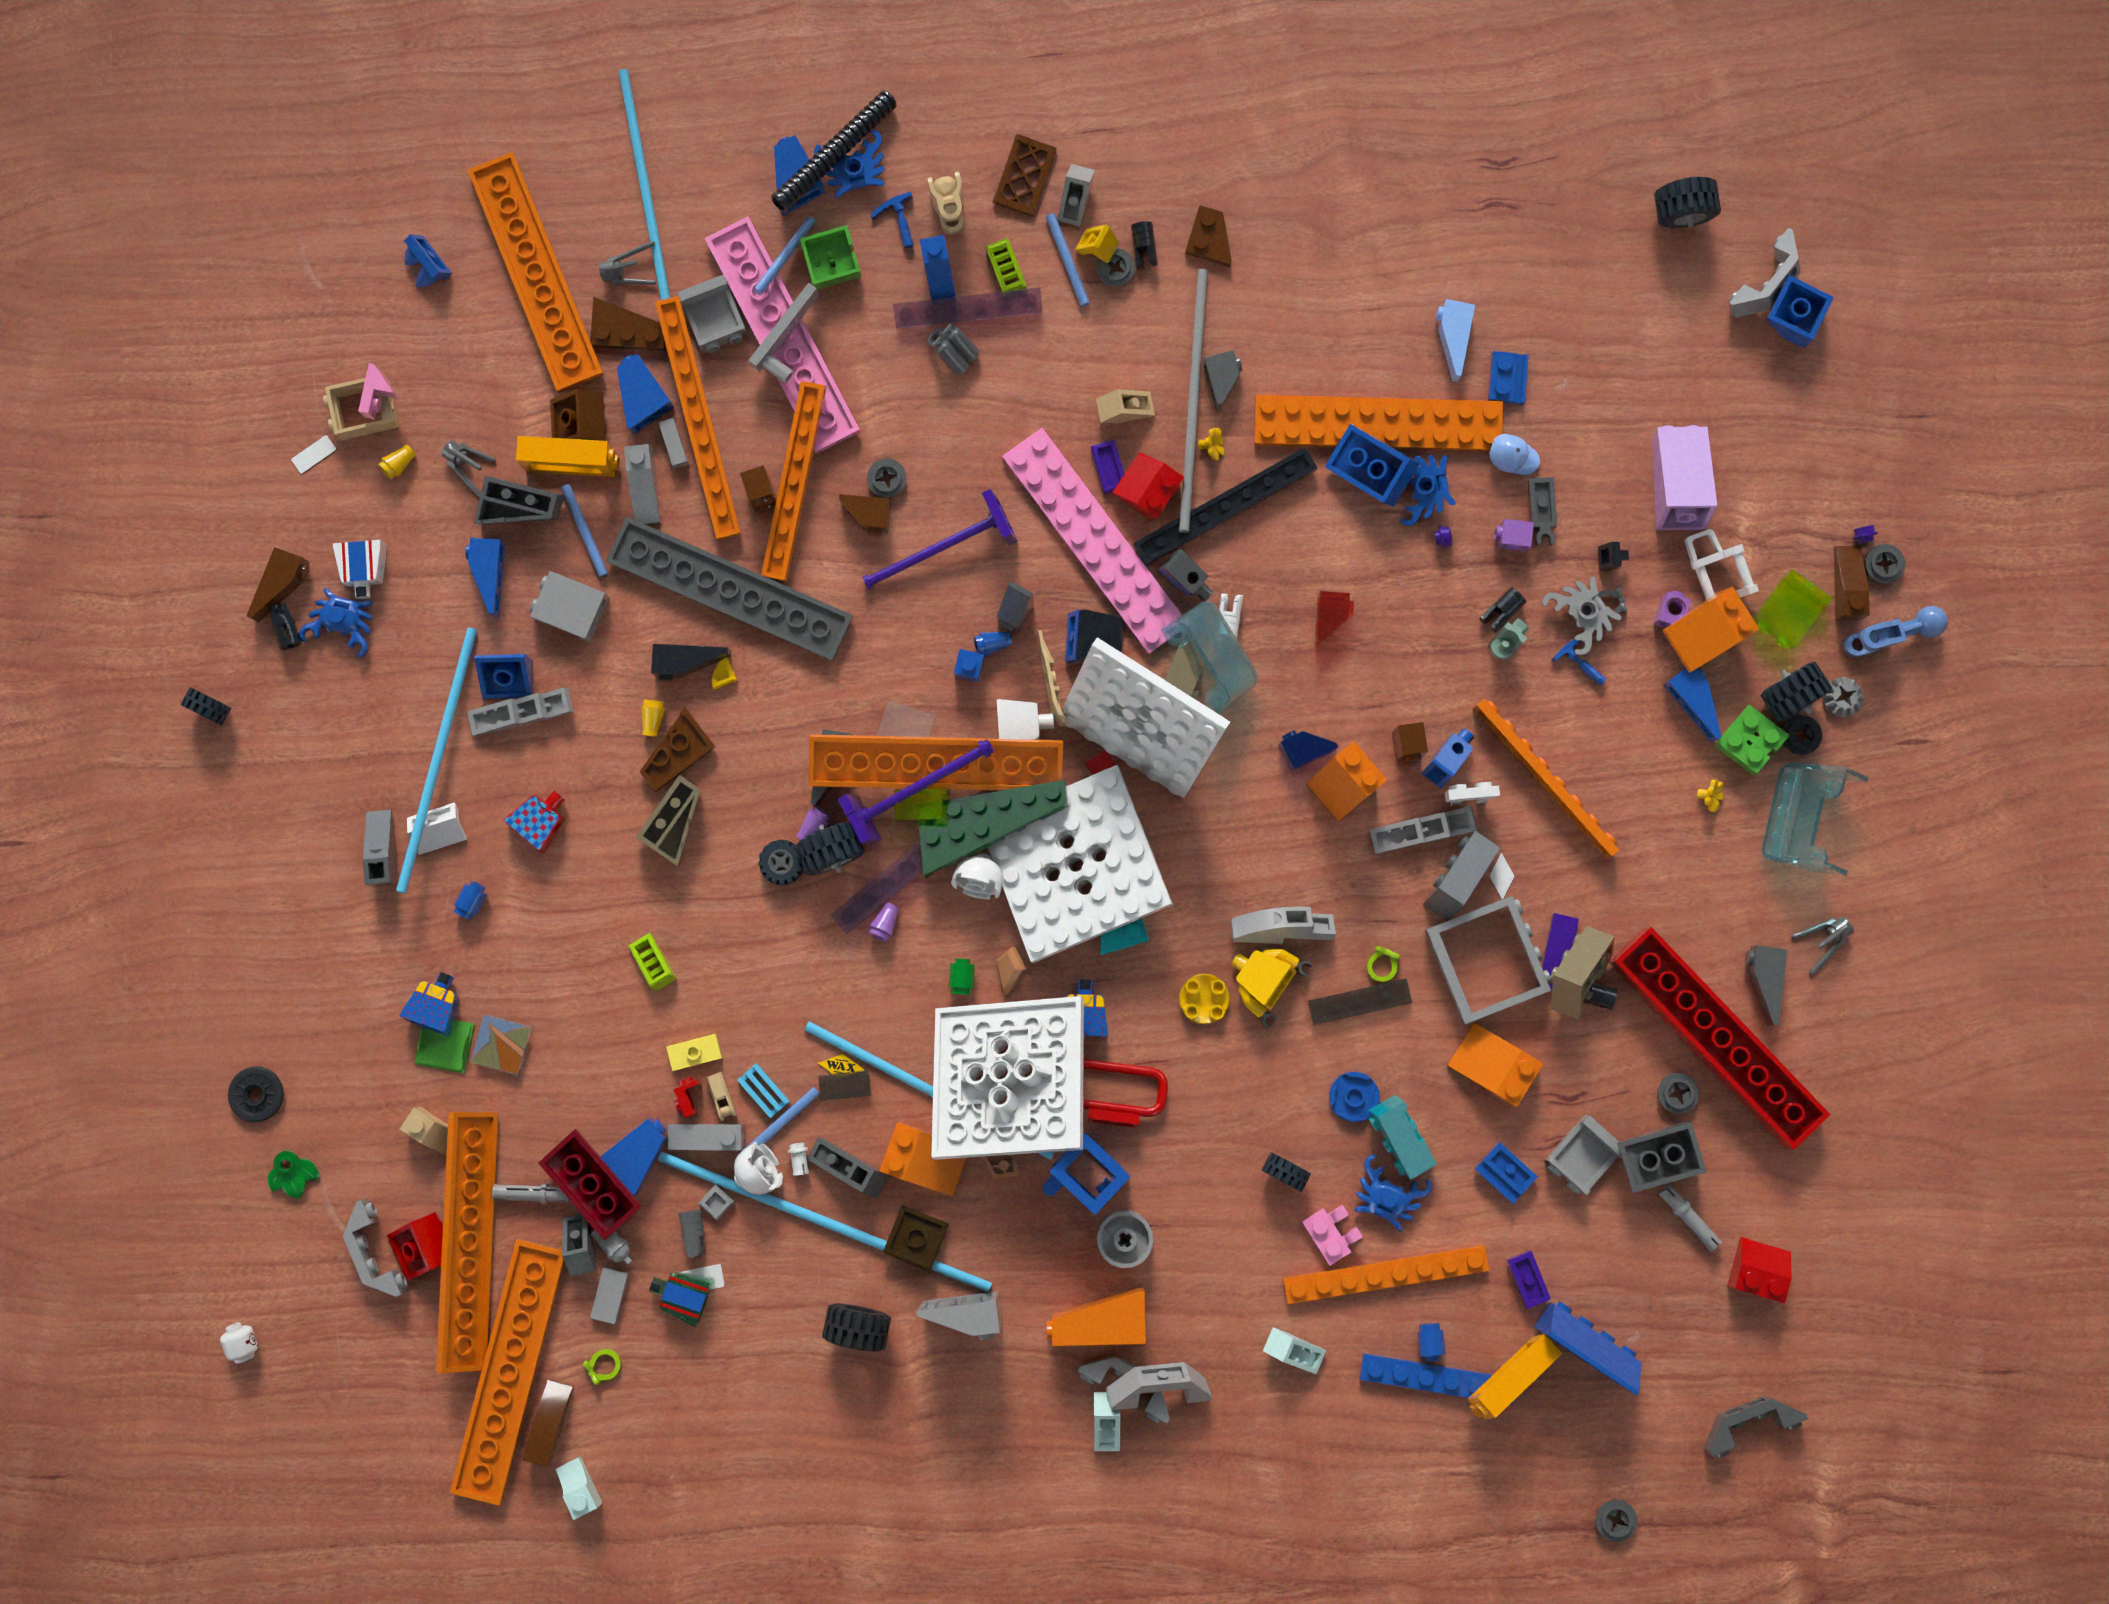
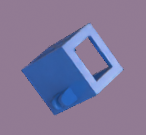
[1042,1131,1131,1215]

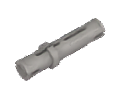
[1658,1183,1722,1252]
[492,1184,571,1204]

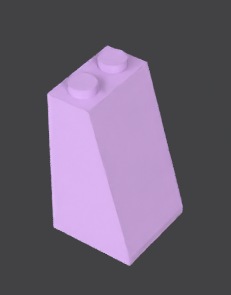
[1652,425,1717,530]

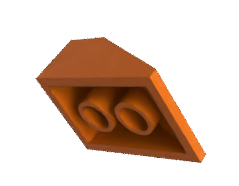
[1662,586,1759,673]
[1447,1023,1543,1107]
[879,1122,966,1196]

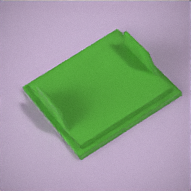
[415,1020,475,1073]

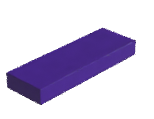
[1537,913,1579,990]

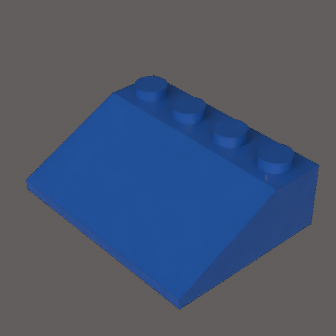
[1533,1301,1642,1395]

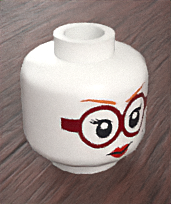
[220,1322,258,1363]

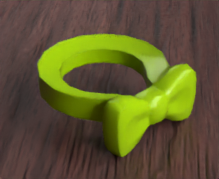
[1367,946,1400,982]
[583,1349,621,1385]

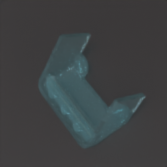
[1762,763,1869,876]

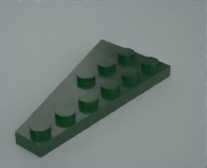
[917,780,1069,879]

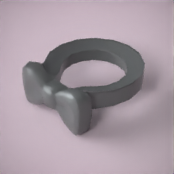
[1598,588,1627,619]

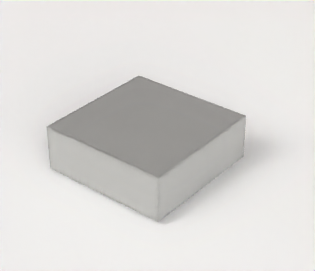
[698,1184,735,1221]

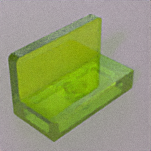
[894,788,950,820]

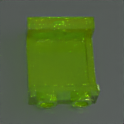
[1753,569,1833,650]

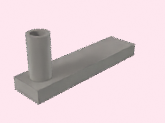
[748,283,819,383]

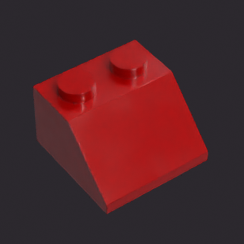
[1112,452,1184,521]
[386,1212,443,1282]
[1727,1237,1792,1304]

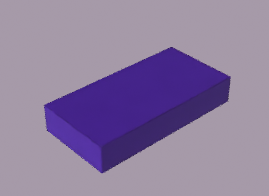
[1091,440,1124,494]

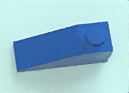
[465,538,505,618]
[1664,667,1722,743]

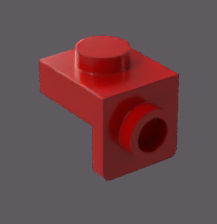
[673,1077,702,1118]

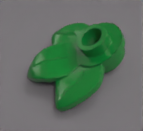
[267,1150,320,1199]

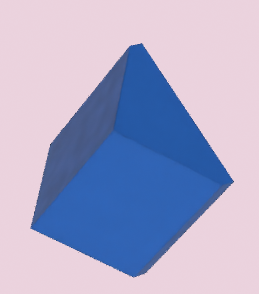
[474,654,533,699]

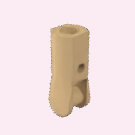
[705,1072,737,1121]

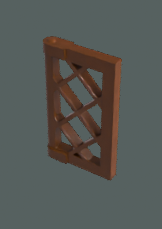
[992,134,1057,217]

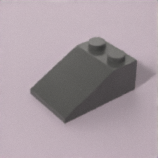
[1617,1122,1707,1193]

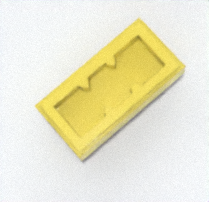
[666,1034,722,1071]

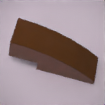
[522,1380,574,1467]

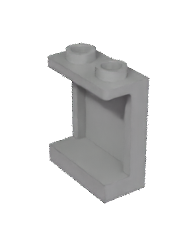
[677,275,748,353]
[530,571,609,643]
[1545,1115,1621,1195]

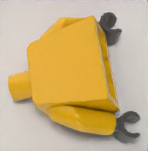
[1232,949,1312,1028]

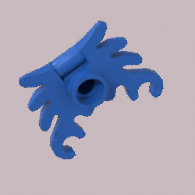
[814,130,885,198]
[1400,454,1456,526]
[299,588,373,658]
[1354,1154,1432,1232]

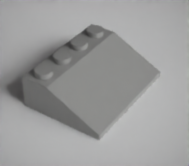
[917,1291,1002,1340]

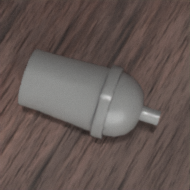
[590,1230,632,1264]

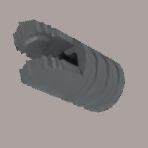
[678,1209,706,1258]

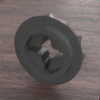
[1096,248,1135,288]
[867,458,906,498]
[1864,544,1905,584]
[1657,1073,1699,1114]
[1595,1499,1637,1542]

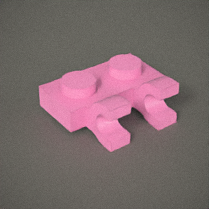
[1302,1204,1363,1265]

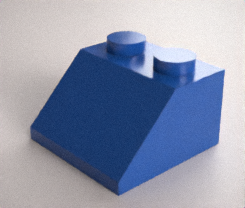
[1766,275,1834,348]

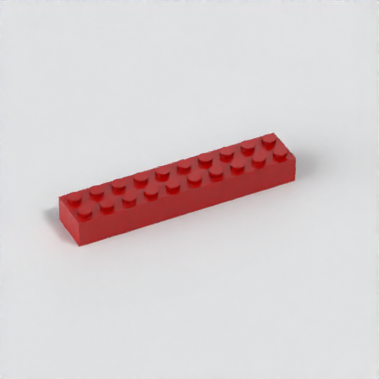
[1609,927,1831,1150]

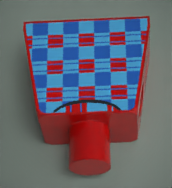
[503,790,565,853]

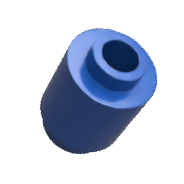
[453,881,488,920]
[1417,1323,1446,1361]

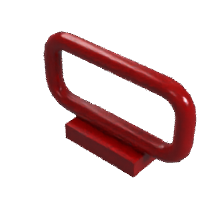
[1083,1059,1168,1128]

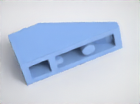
[1435,299,1475,382]

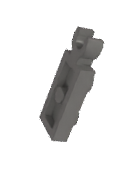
[1527,477,1557,546]

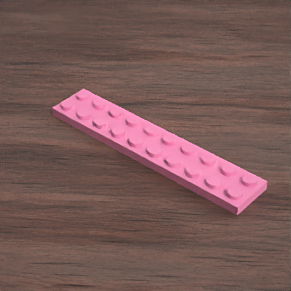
[705,216,860,454]
[1002,428,1189,655]

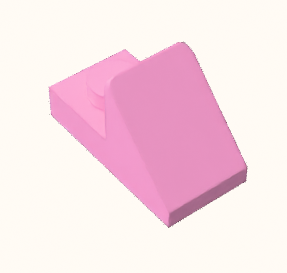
[358,363,399,419]

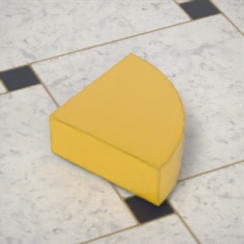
[712,657,737,690]

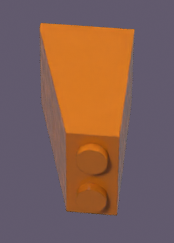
[1306,741,1387,822]
[1047,1287,1146,1346]

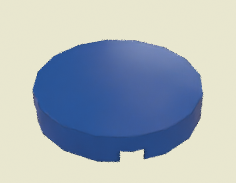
[1329,1072,1380,1122]

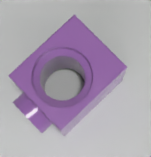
[1494,519,1534,552]
[1653,591,1692,628]

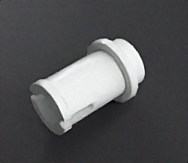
[787,1142,809,1176]

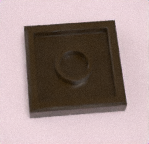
[882,1205,949,1272]

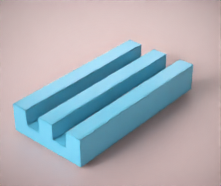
[737,1063,790,1118]

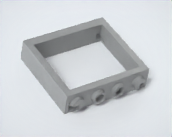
[1425,896,1553,1024]

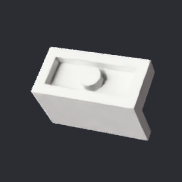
[407,802,467,855]

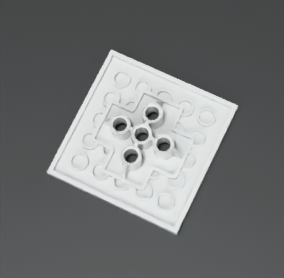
[1062,638,1230,799]
[988,765,1173,963]
[931,996,1084,1160]

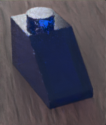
[1278,730,1339,771]

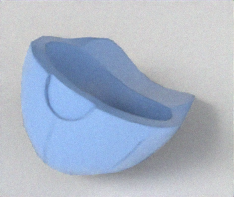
[1489,434,1540,476]

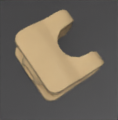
[927,171,964,235]

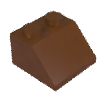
[550,388,606,441]

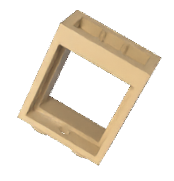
[323,374,399,440]

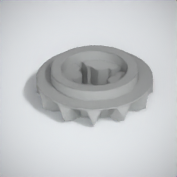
[1823,677,1865,717]

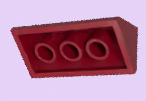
[538,1129,642,1240]

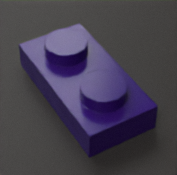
[1506,1250,1551,1309]

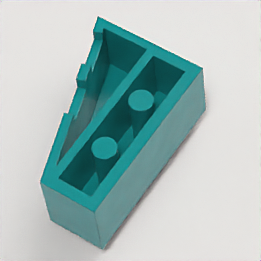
[1100,918,1149,956]
[1368,1095,1437,1180]

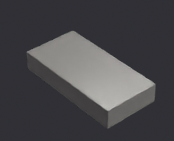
[590,1267,629,1324]

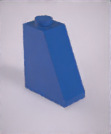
[774,135,826,216]
[920,235,956,305]
[617,354,674,435]
[600,1118,668,1196]

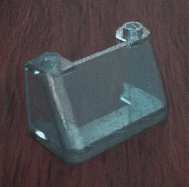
[1160,601,1258,714]

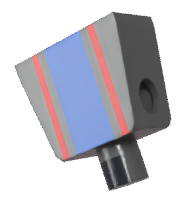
[1157,549,1214,602]

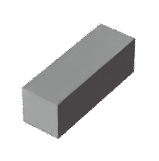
[658,418,689,469]

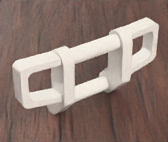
[1684,529,1759,600]

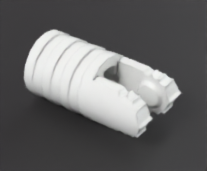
[1215,594,1243,641]

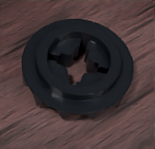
[1782,715,1822,755]

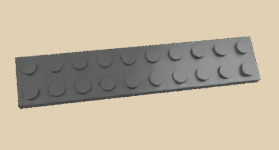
[606,516,853,662]

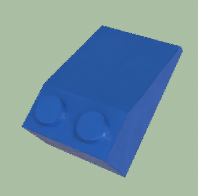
[1325,424,1419,507]

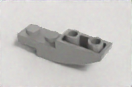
[1230,907,1336,944]

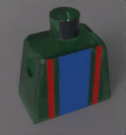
[649,1271,714,1327]

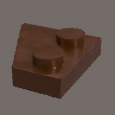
[1185,205,1232,267]

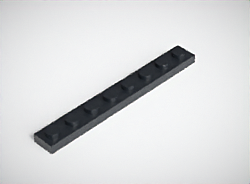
[1133,447,1318,566]

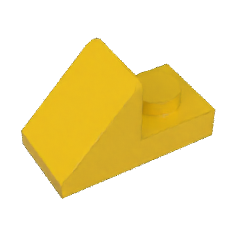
[1075,224,1118,263]

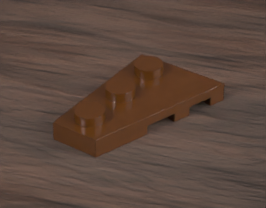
[590,297,665,351]
[640,707,716,792]

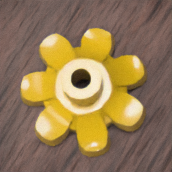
[1198,428,1225,460]
[1697,780,1724,813]

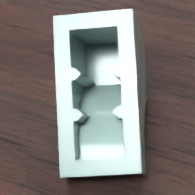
[1263,1327,1326,1374]
[1094,1392,1120,1451]
[555,1456,603,1520]

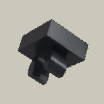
[1598,542,1629,571]

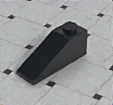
[651,644,731,682]

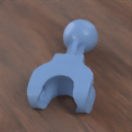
[1843,606,1948,658]

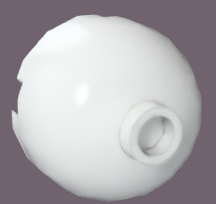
[951,853,1003,900]
[734,1142,783,1195]

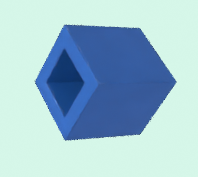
[953,649,985,683]

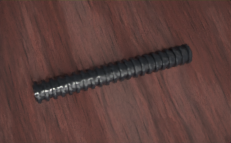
[771,90,897,212]

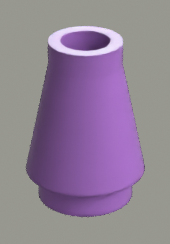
[796,806,831,840]
[868,902,899,942]

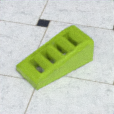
[986,238,1027,296]
[628,933,677,991]

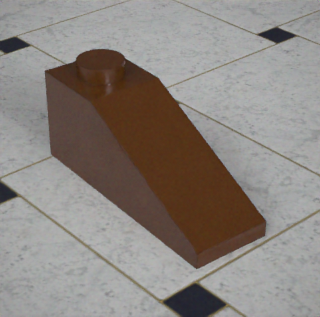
[1834,546,1870,620]
[246,547,309,622]

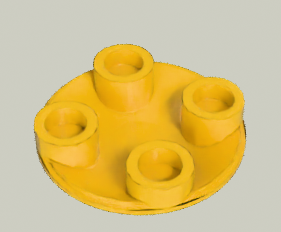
[1179,974,1230,1024]

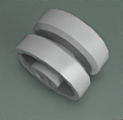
[1097,1209,1153,1268]

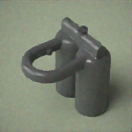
[927,323,980,376]

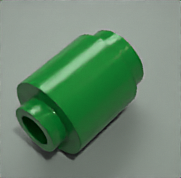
[948,958,975,995]

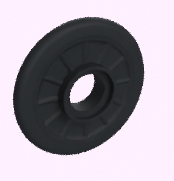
[228,1066,284,1122]

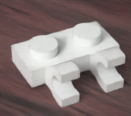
[1445,782,1500,806]

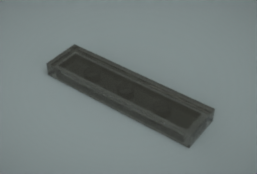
[1308,978,1412,1025]

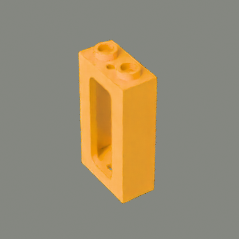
[516,436,620,477]
[1467,1334,1562,1420]

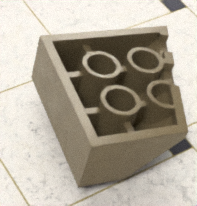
[1165,637,1202,700]

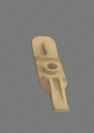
[1037,630,1066,727]

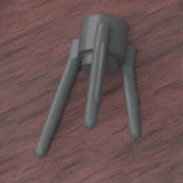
[599,241,656,285]
[442,440,496,498]
[1792,917,1854,975]

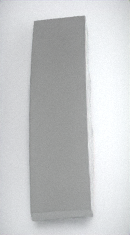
[467,687,574,736]
[1370,806,1478,854]

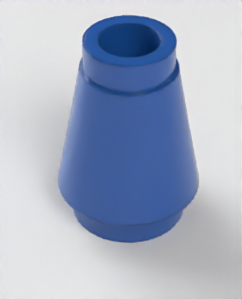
[974,631,1012,657]

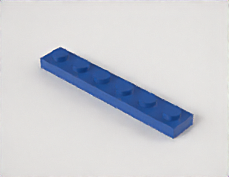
[1359,1353,1513,1405]

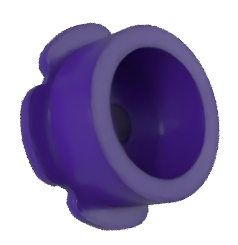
[1435,525,1453,549]
[1853,525,1878,543]

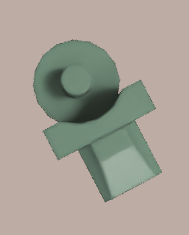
[1488,619,1529,660]

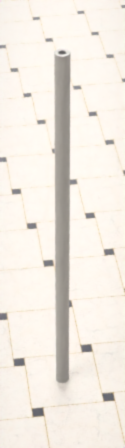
[1179,269,1208,533]

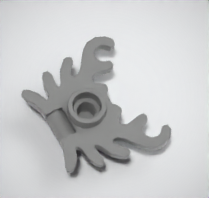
[1542,576,1622,655]

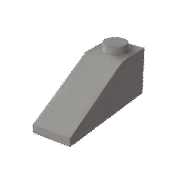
[624,444,661,525]
[668,1124,745,1151]

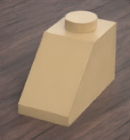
[1096,389,1155,424]
[400,1107,448,1155]

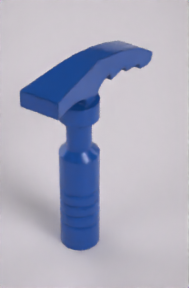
[870,191,914,248]
[1551,634,1606,686]

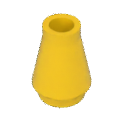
[378,444,416,480]
[641,699,666,736]

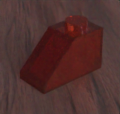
[1315,591,1354,645]

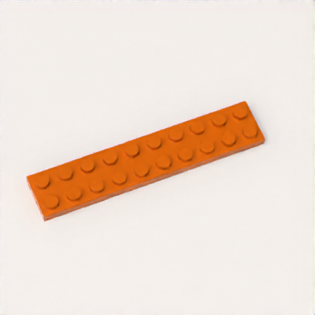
[468,151,604,393]
[1254,394,1503,452]
[808,734,1063,790]
[436,1112,498,1374]
[450,1239,564,1506]

